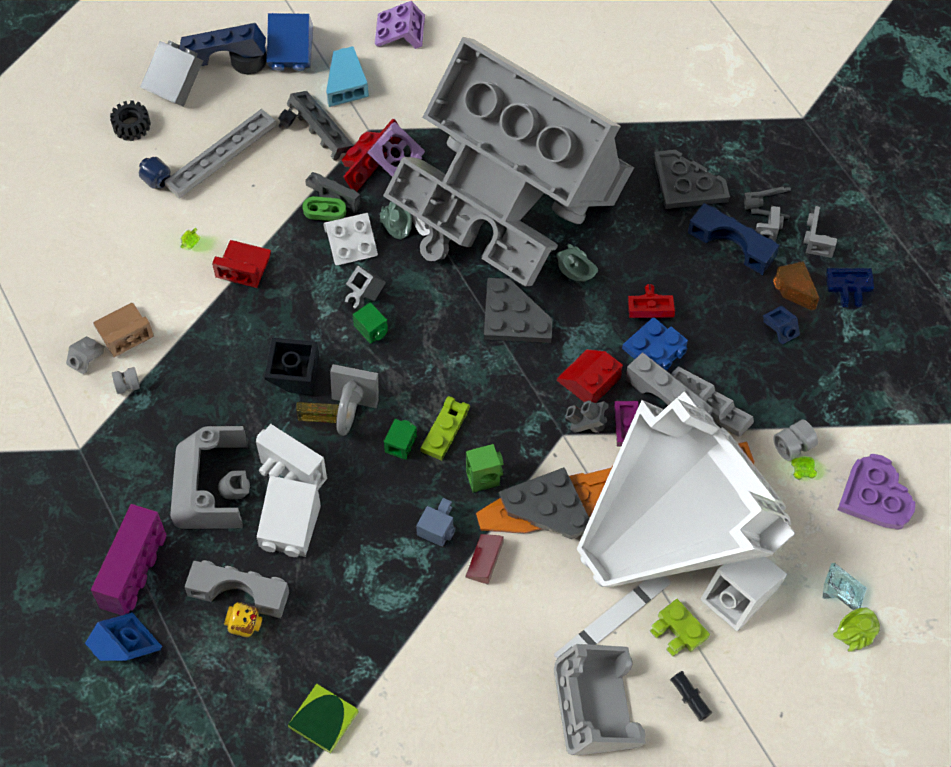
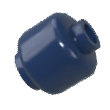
[138,157,171,188]

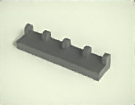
[287,91,354,161]

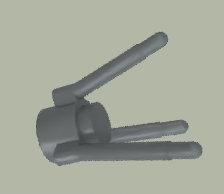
[744,187,791,219]

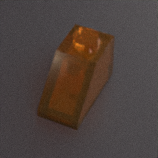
[774,261,819,310]

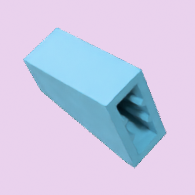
[326,46,369,107]

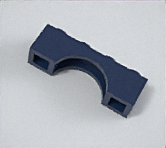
[179,23,266,66]
[688,203,779,275]

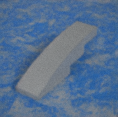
[671,366,754,437]

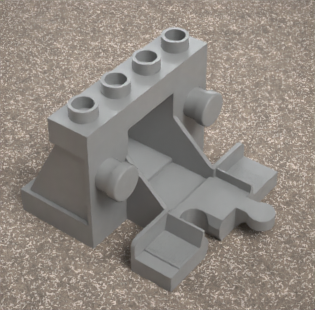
[383,37,634,287]

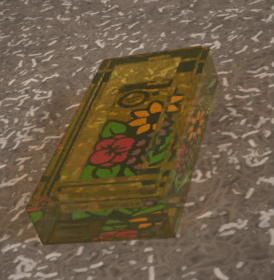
[296,402,339,423]

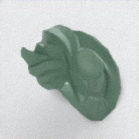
[379,201,412,240]
[556,244,598,281]

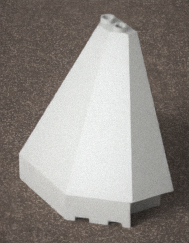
[577,391,795,588]

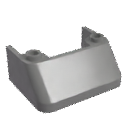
[170,426,248,529]

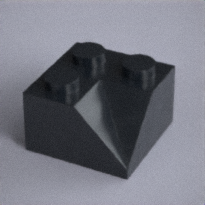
[264,338,319,395]

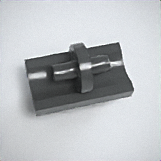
[565,400,609,433]

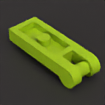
[421,396,470,461]

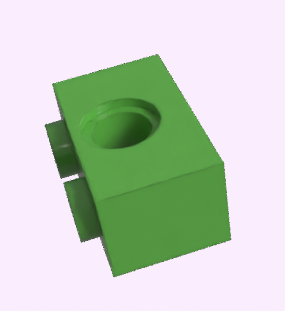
[466,444,503,493]

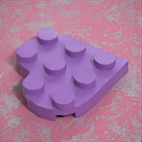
[837,454,915,530]

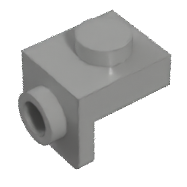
[755,206,784,241]
[66,336,105,374]

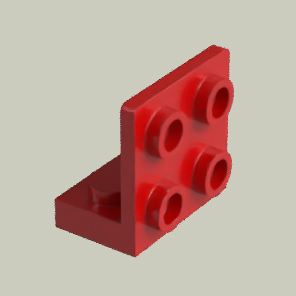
[212,240,271,288]

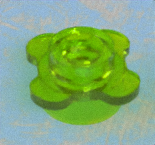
[180,228,201,250]
[791,456,817,480]

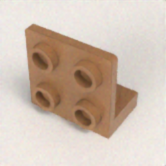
[93,303,154,357]

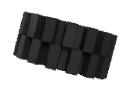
[110,100,151,141]

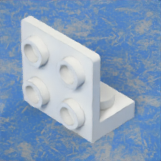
[324,213,378,265]

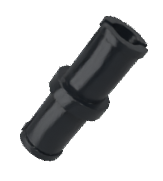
[670,671,713,722]

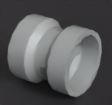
[112,367,140,394]

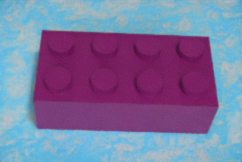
[91,504,166,615]

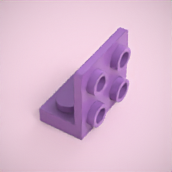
[375,1,425,49]

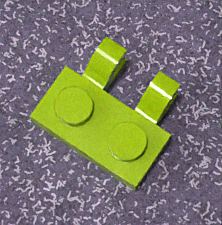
[650,599,710,657]

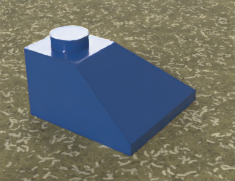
[85,613,162,661]

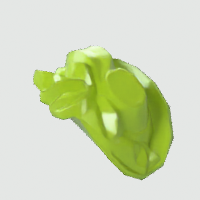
[833,607,880,652]

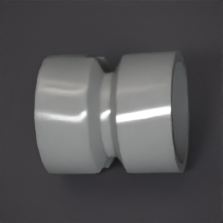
[773,419,818,461]

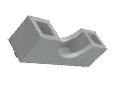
[625,352,713,416]
[185,560,289,618]

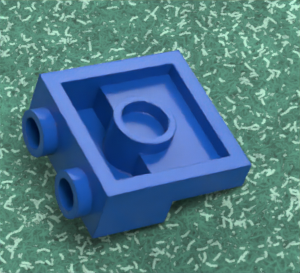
[622,317,688,371]

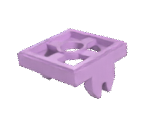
[367,122,425,177]

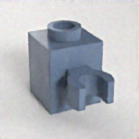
[416,498,455,547]

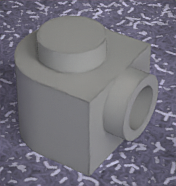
[218,471,250,499]

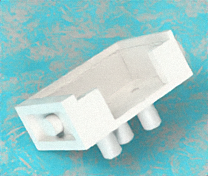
[256,424,327,489]

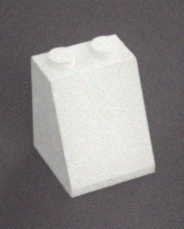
[257,476,321,557]
[700,556,787,631]

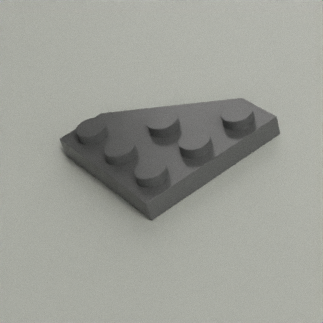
[654,150,730,209]
[484,278,552,343]
[499,467,590,539]

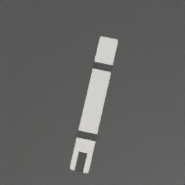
[554,576,671,659]

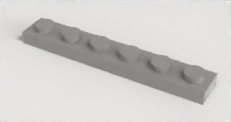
[164,109,276,199]

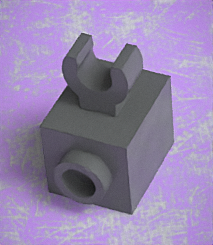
[345,266,386,310]

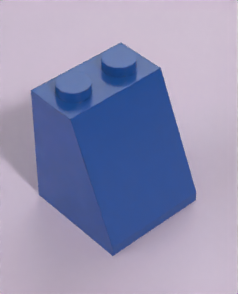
[267,13,313,71]

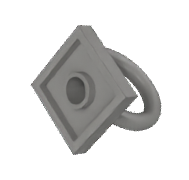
[330,364,379,436]

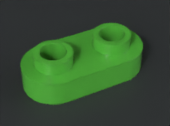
[303,197,346,221]

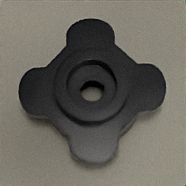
[278,106,297,128]

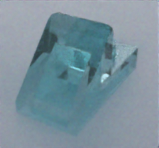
[822,563,867,610]

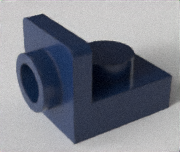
[763,306,800,344]

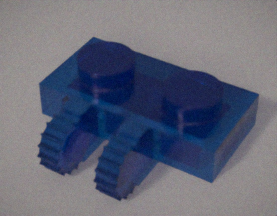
[826,268,874,307]

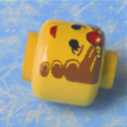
[224,602,262,638]

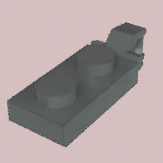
[305,172,360,213]

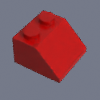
[557,349,623,403]

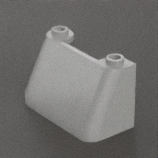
[554,644,646,755]

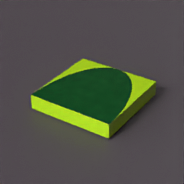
[288,684,359,754]

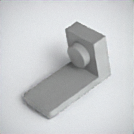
[804,206,837,258]

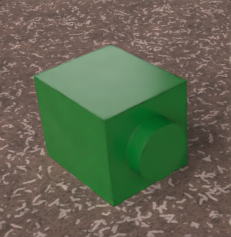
[353,302,388,344]
[384,419,417,460]

